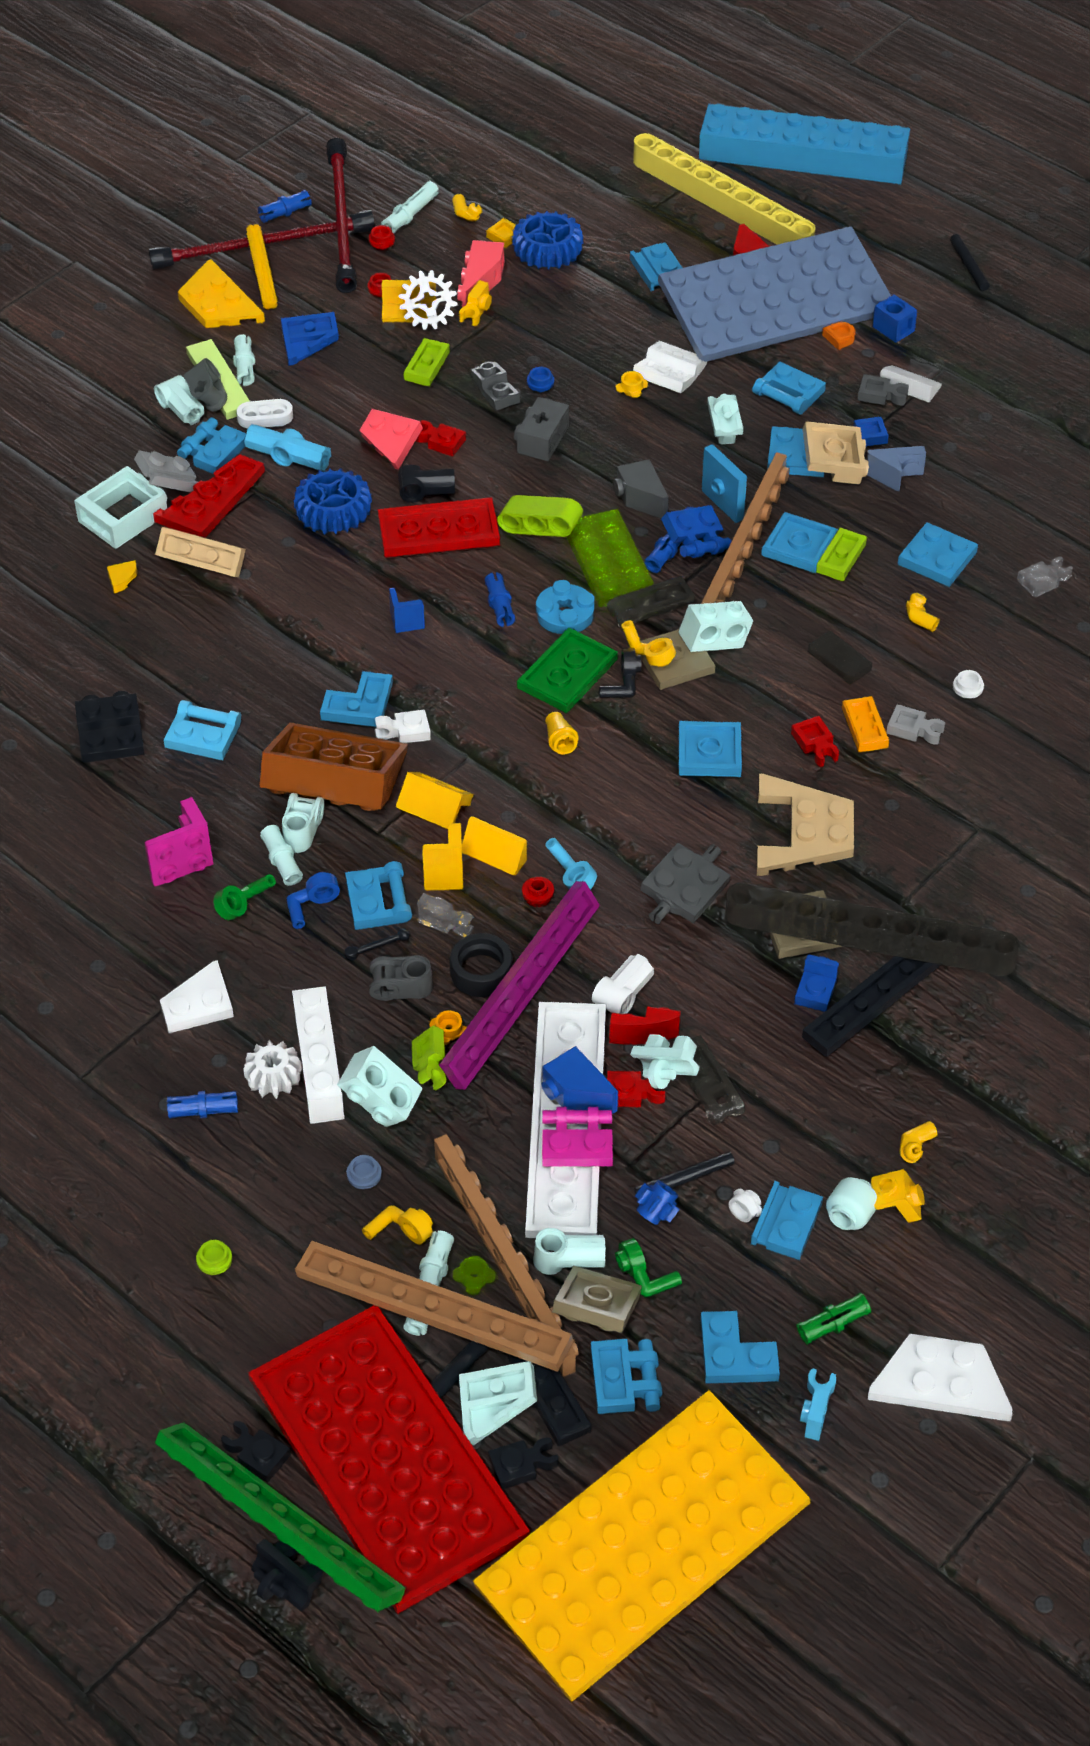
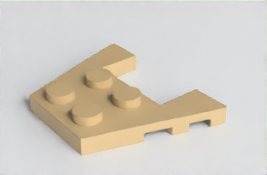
[757,774,854,876]

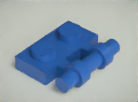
[661,505,732,558]

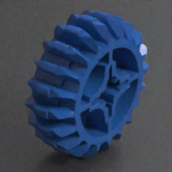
[512,211,583,270]
[294,468,372,535]

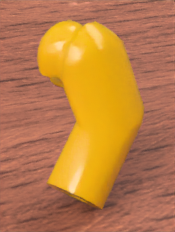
[906,593,940,632]

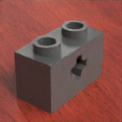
[514,397,569,461]

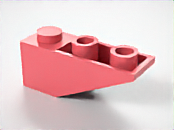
[457,240,504,307]

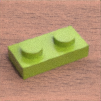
[404,338,450,386]
[816,527,867,581]

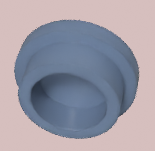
[347,1155,382,1189]

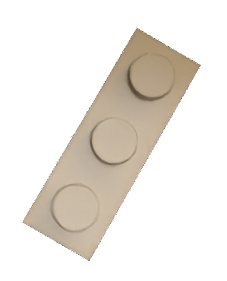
[155,527,246,577]

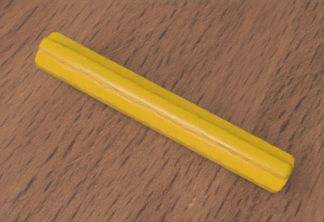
[246,224,278,310]

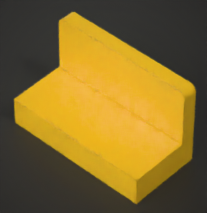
[382,280,437,322]
[396,772,474,829]
[422,823,463,891]

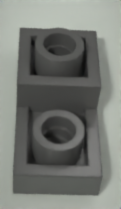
[470,362,521,411]

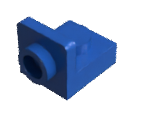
[794,954,839,1012]

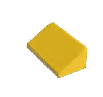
[462,816,527,875]

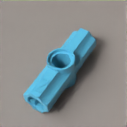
[244,424,331,471]

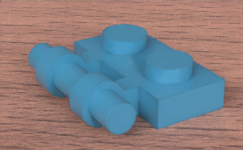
[177,417,246,474]
[590,1339,663,1414]

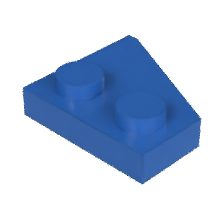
[281,312,339,366]

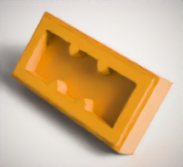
[842,696,889,753]

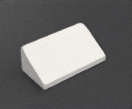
[880,365,942,402]

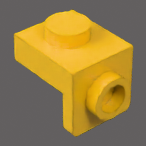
[871,1169,925,1223]

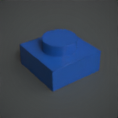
[853,417,889,446]

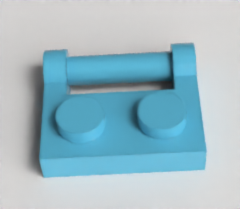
[164,700,241,761]

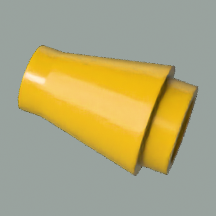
[545,712,579,755]

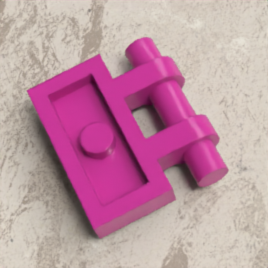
[542,1107,613,1167]

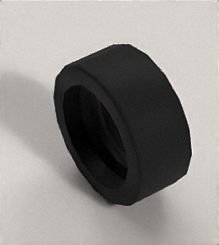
[450,933,513,997]

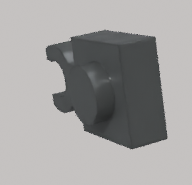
[857,374,909,405]

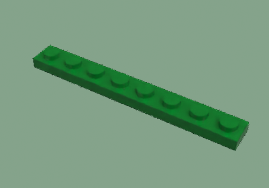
[155,1422,406,1612]

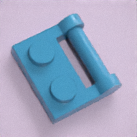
[752,361,826,415]
[345,861,412,930]

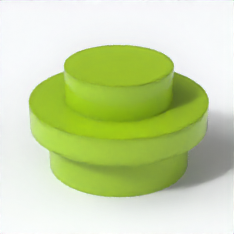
[196,1240,232,1275]

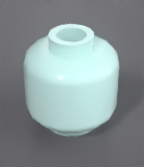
[826,1177,877,1230]

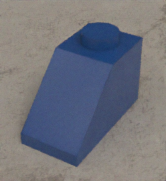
[541,1046,618,1114]

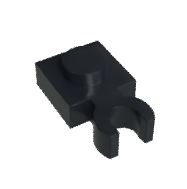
[221,1420,291,1483]
[488,1437,559,1490]

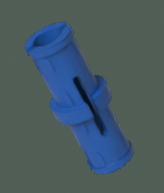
[258,190,311,223]
[484,572,515,627]
[167,1091,238,1119]

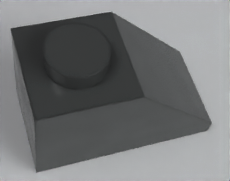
[613,459,669,518]

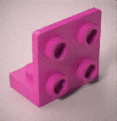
[145,797,214,887]

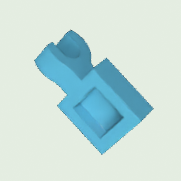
[800,1368,836,1441]

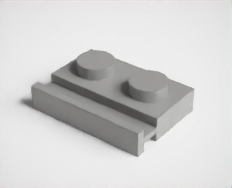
[134,450,198,492]

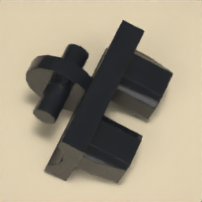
[251,1539,323,1612]

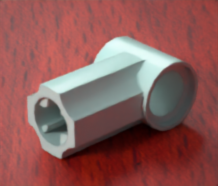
[154,375,204,425]
[533,1228,605,1275]

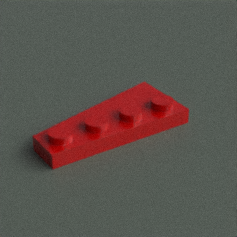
[153,454,265,538]

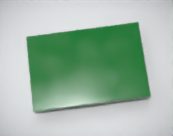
[517,627,618,714]

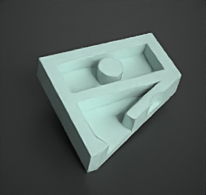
[459,1361,537,1446]

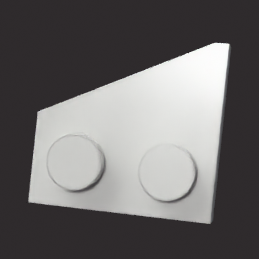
[160,961,234,1033]

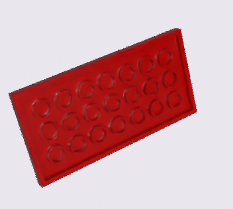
[248,1305,530,1614]

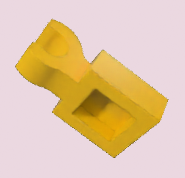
[459,280,492,326]

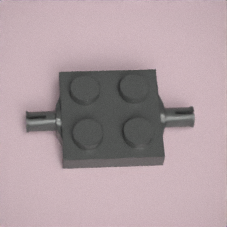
[640,843,731,924]

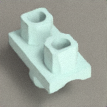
[707,393,743,444]
[630,1034,700,1089]

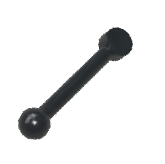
[345,929,410,961]

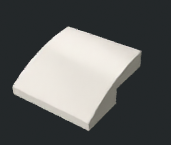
[633,341,707,393]

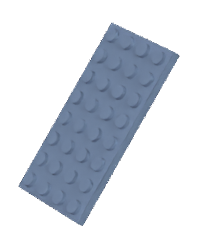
[658,226,891,362]

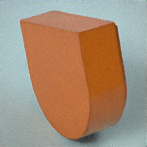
[822,322,856,350]

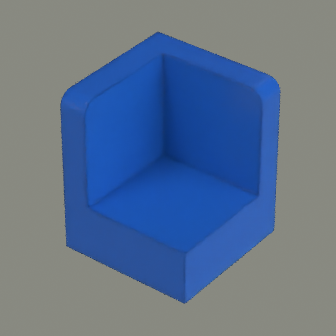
[389,587,425,633]

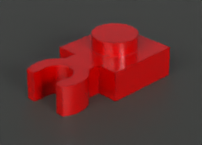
[416,420,466,457]
[791,716,839,767]
[607,1071,666,1107]

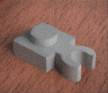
[886,704,945,744]

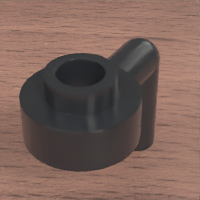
[599,648,641,698]

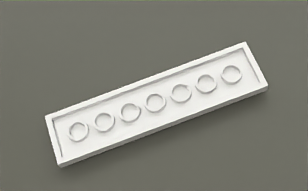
[525,1002,606,1238]

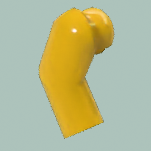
[452,194,482,222]
[899,1121,938,1163]

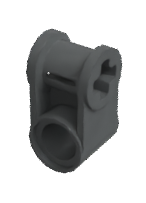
[183,358,227,412]
[369,955,434,1001]

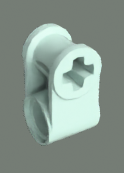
[282,793,324,853]

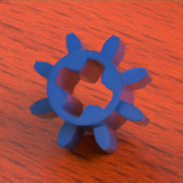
[635,1180,680,1225]

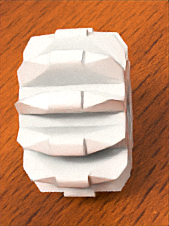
[243,1040,302,1099]

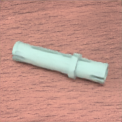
[381,181,439,234]
[403,1231,454,1336]

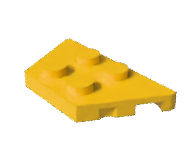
[178,259,265,328]

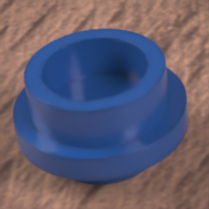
[527,367,554,392]

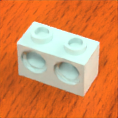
[679,601,753,652]
[337,1046,423,1127]

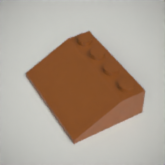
[260,723,408,811]

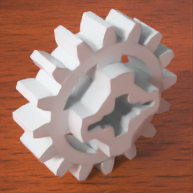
[399,270,458,330]

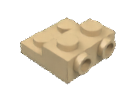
[803,421,869,484]

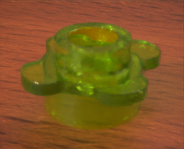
[453,1256,496,1295]

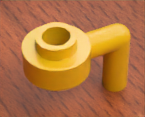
[621,620,676,667]
[362,1205,433,1245]

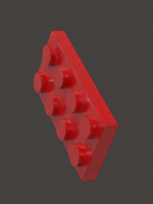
[378,497,500,558]

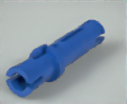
[644,507,694,573]

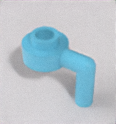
[545,838,597,890]

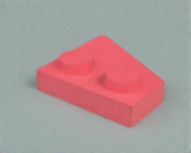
[360,409,423,470]

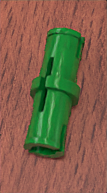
[796,1293,871,1345]

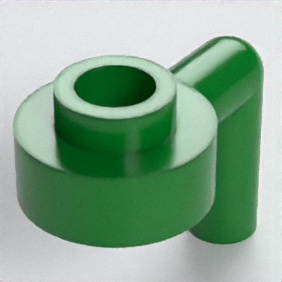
[213,874,276,920]
[615,1238,682,1297]

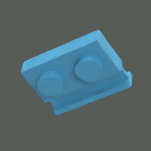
[630,242,682,291]
[751,1181,823,1260]

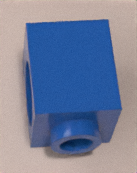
[873,294,917,343]

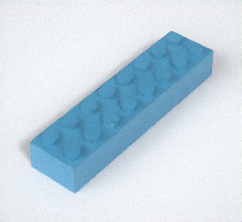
[699,104,910,184]

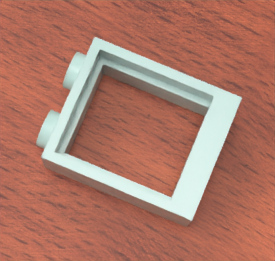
[74,466,167,549]

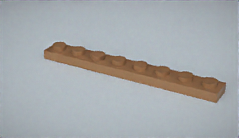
[701,452,790,604]
[434,1134,579,1377]
[295,1241,573,1372]

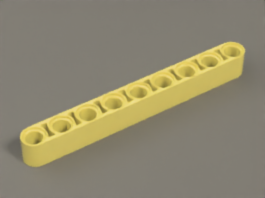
[633,133,815,245]

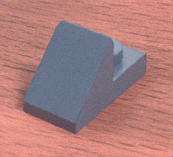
[867,446,926,491]

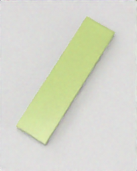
[186,339,250,420]

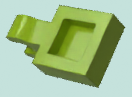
[412,1025,446,1090]

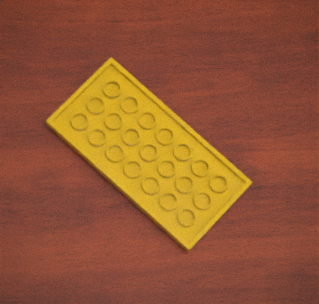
[473,1390,810,1702]

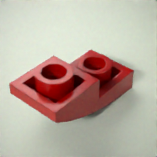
[609,1006,681,1045]

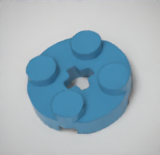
[536,580,595,634]

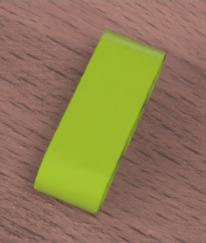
[497,495,583,537]

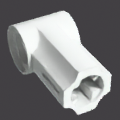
[592,954,654,1014]

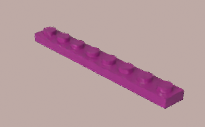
[439,881,600,1089]

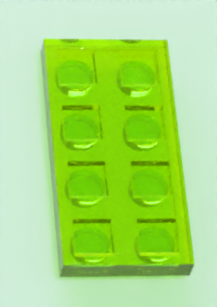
[567,509,656,608]

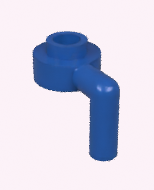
[286,872,340,929]

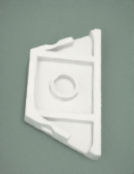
[868,1334,1013,1422]

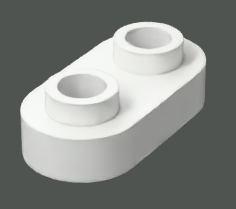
[236,399,293,428]

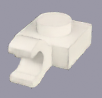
[375,710,430,743]

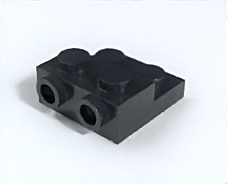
[75,691,144,763]

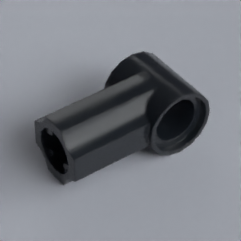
[398,464,455,503]

